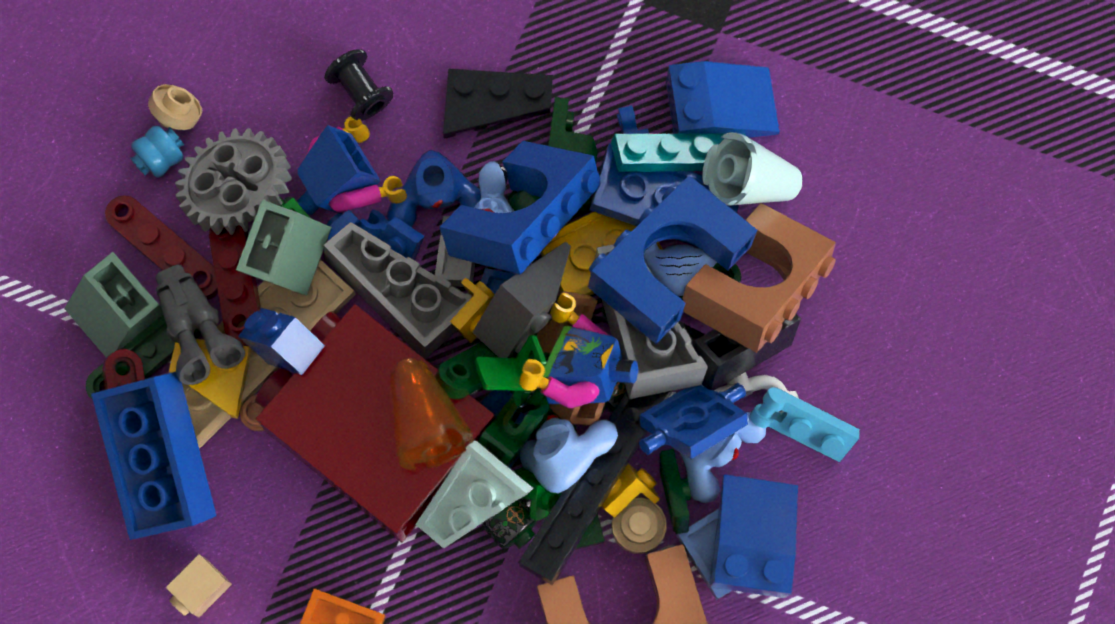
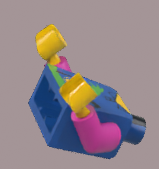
[297,116,407,215]
[519,293,638,408]

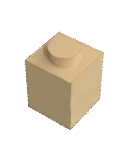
[166,554,232,617]

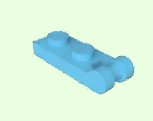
[750,387,860,462]

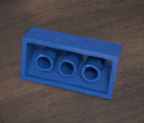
[91,372,217,540]

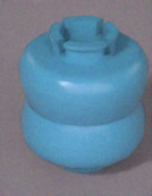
[130,125,184,178]

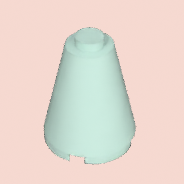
[702,132,802,206]

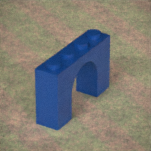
[439,141,601,275]
[588,175,758,344]

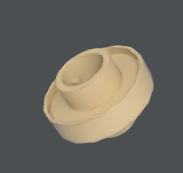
[148,84,202,130]
[611,498,667,554]

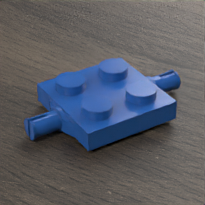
[639,383,748,459]

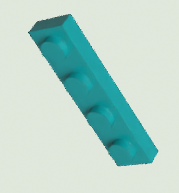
[611,134,746,172]

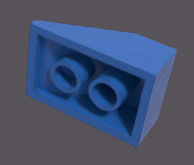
[666,61,780,138]
[709,474,798,598]

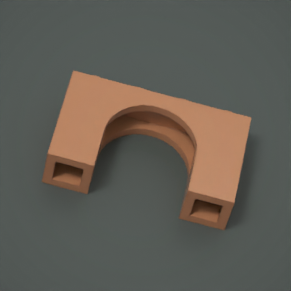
[683,203,836,353]
[537,544,707,624]

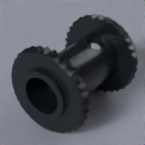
[324,49,394,121]

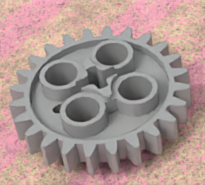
[175,128,292,235]

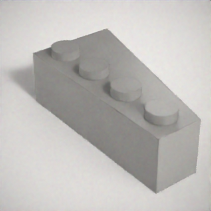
[323,222,473,359]
[595,245,708,399]

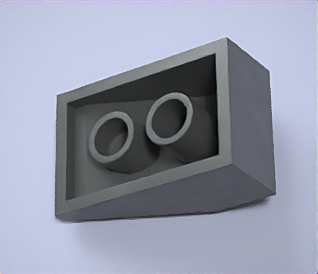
[472,242,571,358]

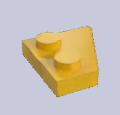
[169,339,252,419]

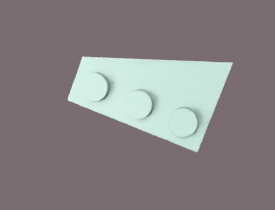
[415,440,534,548]

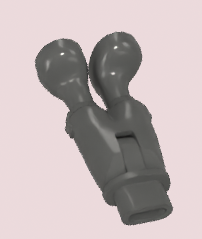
[155,265,245,385]

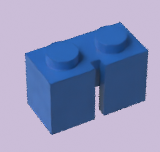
[238,308,325,375]

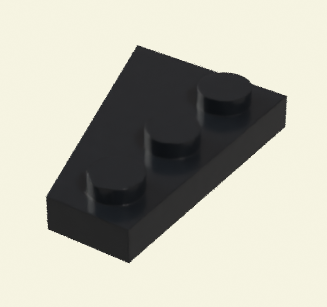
[443,69,553,139]

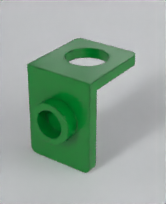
[474,335,546,391]

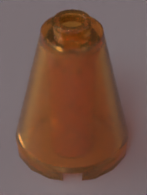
[390,358,474,470]

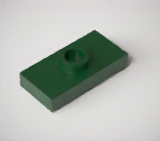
[659,449,691,534]

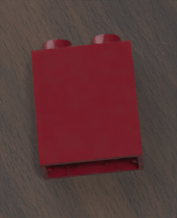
[255,304,495,543]

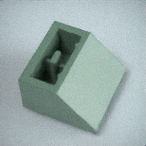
[236,200,332,296]
[64,252,163,357]

